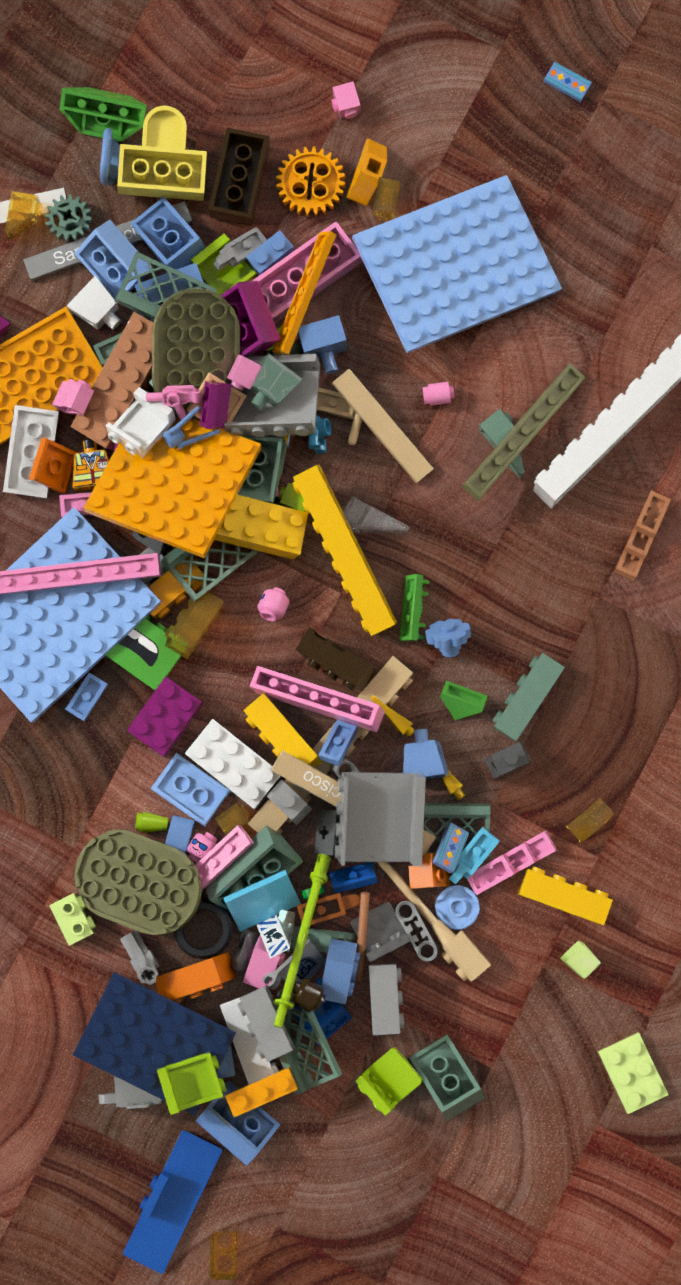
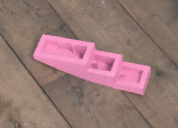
[467,831,557,895]

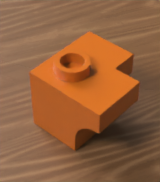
[409,853,450,889]

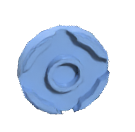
[435,885,480,930]

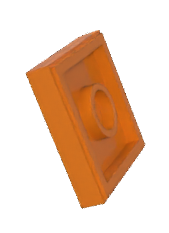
[29,438,77,494]

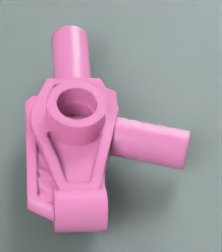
[146,385,201,420]

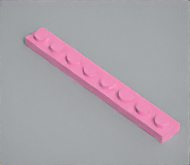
[0,553,161,595]

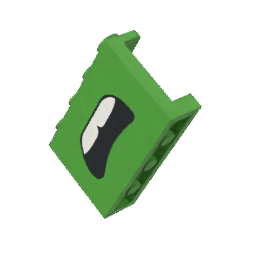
[106,616,188,690]

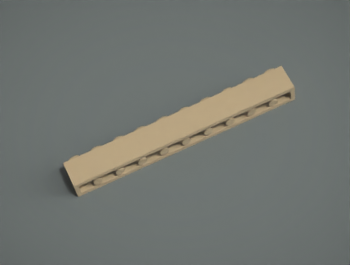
[248,656,413,834]

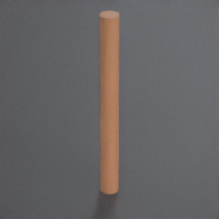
[355,892,370,982]

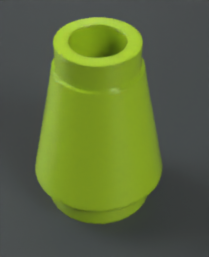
[135,811,168,833]

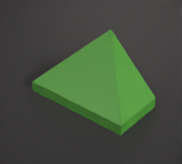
[440,681,487,720]

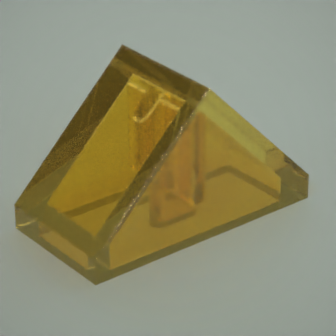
[567,797,615,843]

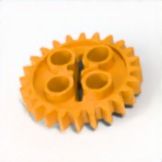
[276,146,345,217]

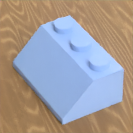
[74,220,150,300]

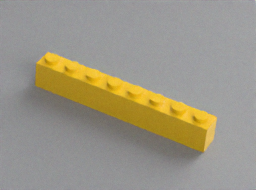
[292,464,397,636]

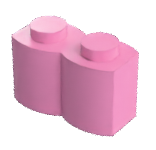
[52,379,94,416]

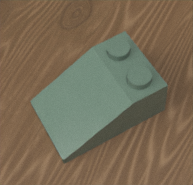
[238,436,287,503]
[409,1035,485,1122]

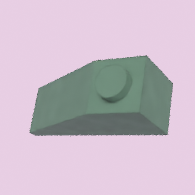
[478,409,525,479]

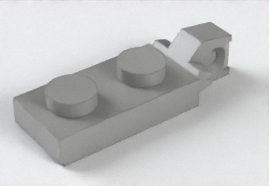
[214,227,267,270]

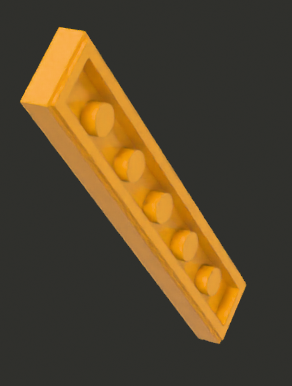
[272,231,337,355]

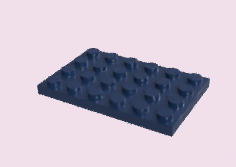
[73,972,236,1116]

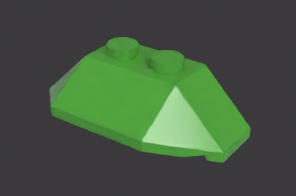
[59,87,147,142]

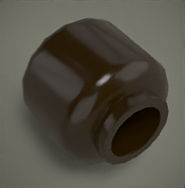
[292,977,326,1012]

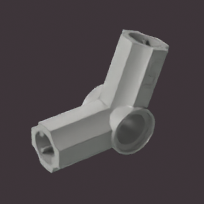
[120,930,160,985]

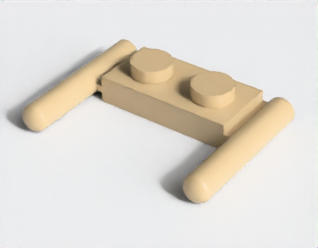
[317,388,362,445]

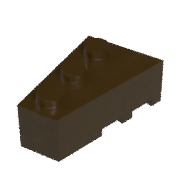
[296,627,376,692]

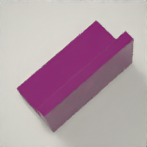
[200,381,232,429]

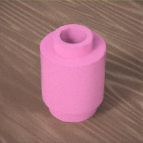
[422,382,455,406]

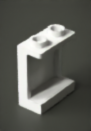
[106,387,176,458]

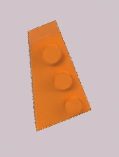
[155,952,237,1003]

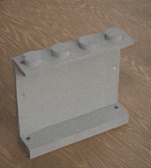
[224,354,320,437]
[335,772,426,866]

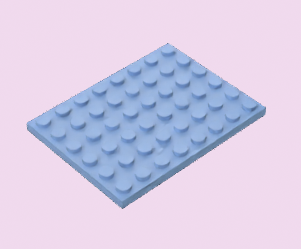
[352,175,562,354]
[0,507,162,723]

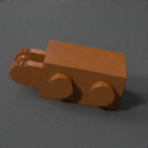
[297,893,360,925]

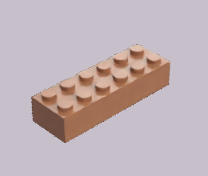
[70,312,154,450]

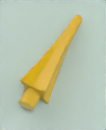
[371,695,414,736]
[442,770,466,801]

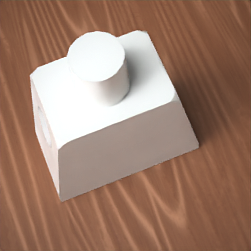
[67,276,121,330]

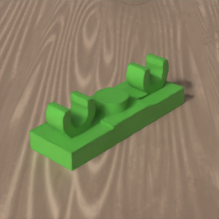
[399,574,430,642]

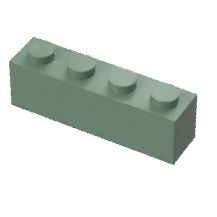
[492,653,565,742]

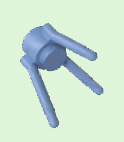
[162,406,220,450]

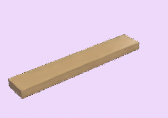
[332,369,434,483]

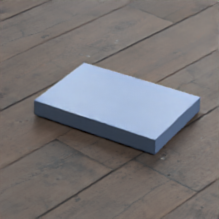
[151,753,231,827]

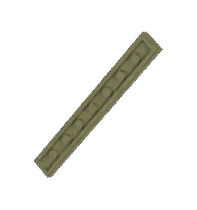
[462,363,586,501]

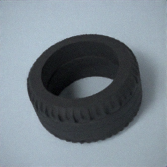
[174,900,233,959]

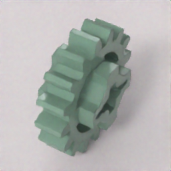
[45,194,92,242]

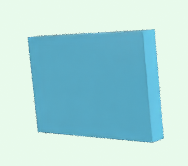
[224,870,301,932]

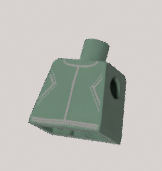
[251,354,302,410]

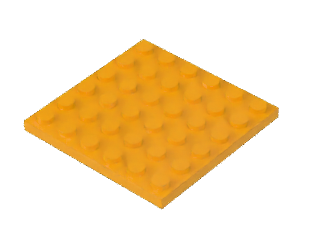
[83,416,262,558]

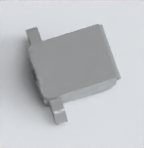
[99,1076,162,1109]

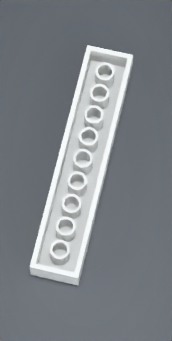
[533,334,681,509]

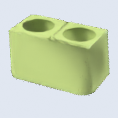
[560,941,601,979]

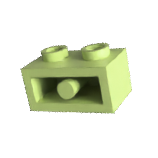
[49,893,97,946]

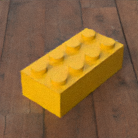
[214,495,308,560]

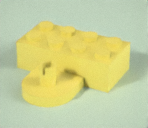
[117,106,207,201]

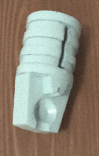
[278,910,295,952]

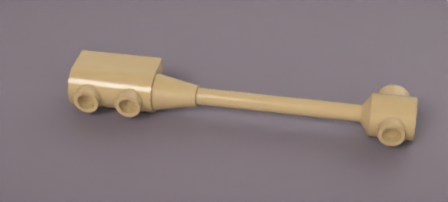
[377,862,491,982]

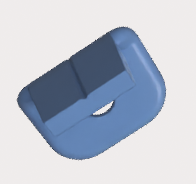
[100,128,120,186]

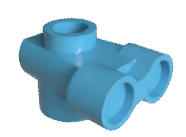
[307,416,332,454]

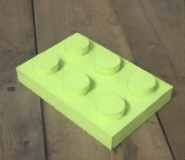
[598,1032,668,1114]

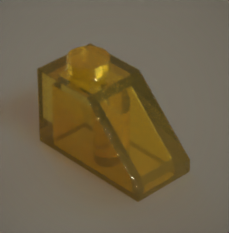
[373,177,401,221]
[4,191,43,239]

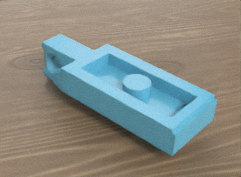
[449,826,500,884]

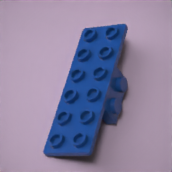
[123,1130,222,1274]

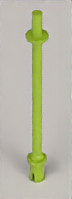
[273,854,331,1028]

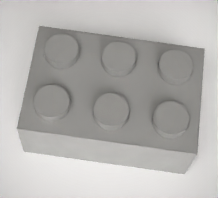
[369,963,404,1035]
[238,985,295,1062]

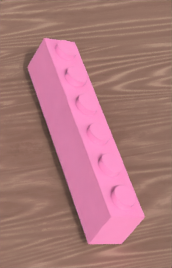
[250,666,385,732]

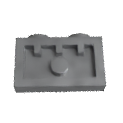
[350,902,410,962]

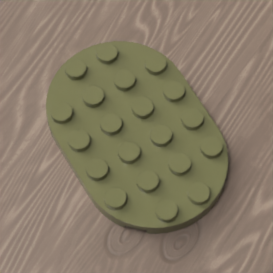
[152,288,240,421]
[75,830,202,935]

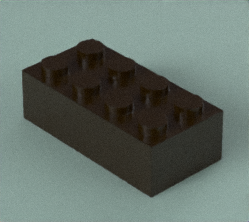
[208,128,270,226]

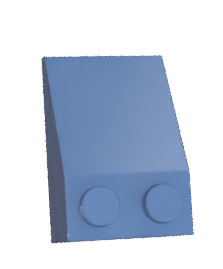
[130,197,206,270]

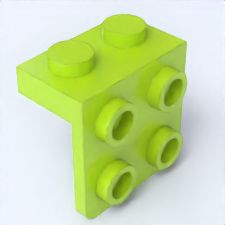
[355,1047,422,1116]

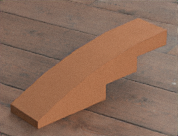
[614,490,671,581]

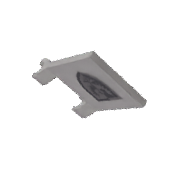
[262,939,326,999]

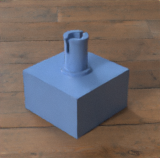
[298,315,347,375]

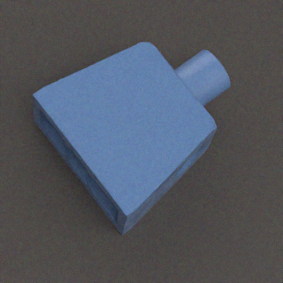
[403,729,449,780]

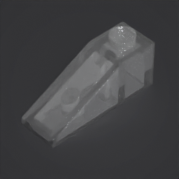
[343,496,410,534]

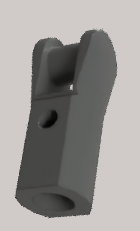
[231,929,258,972]

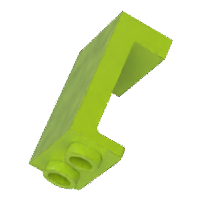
[191,233,258,295]
[157,1052,227,1115]

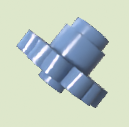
[425,619,471,657]

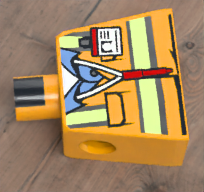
[73,439,109,492]

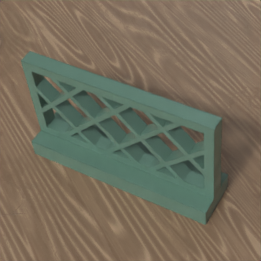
[114,251,217,320]
[160,542,259,602]
[422,803,490,858]
[276,996,342,1095]

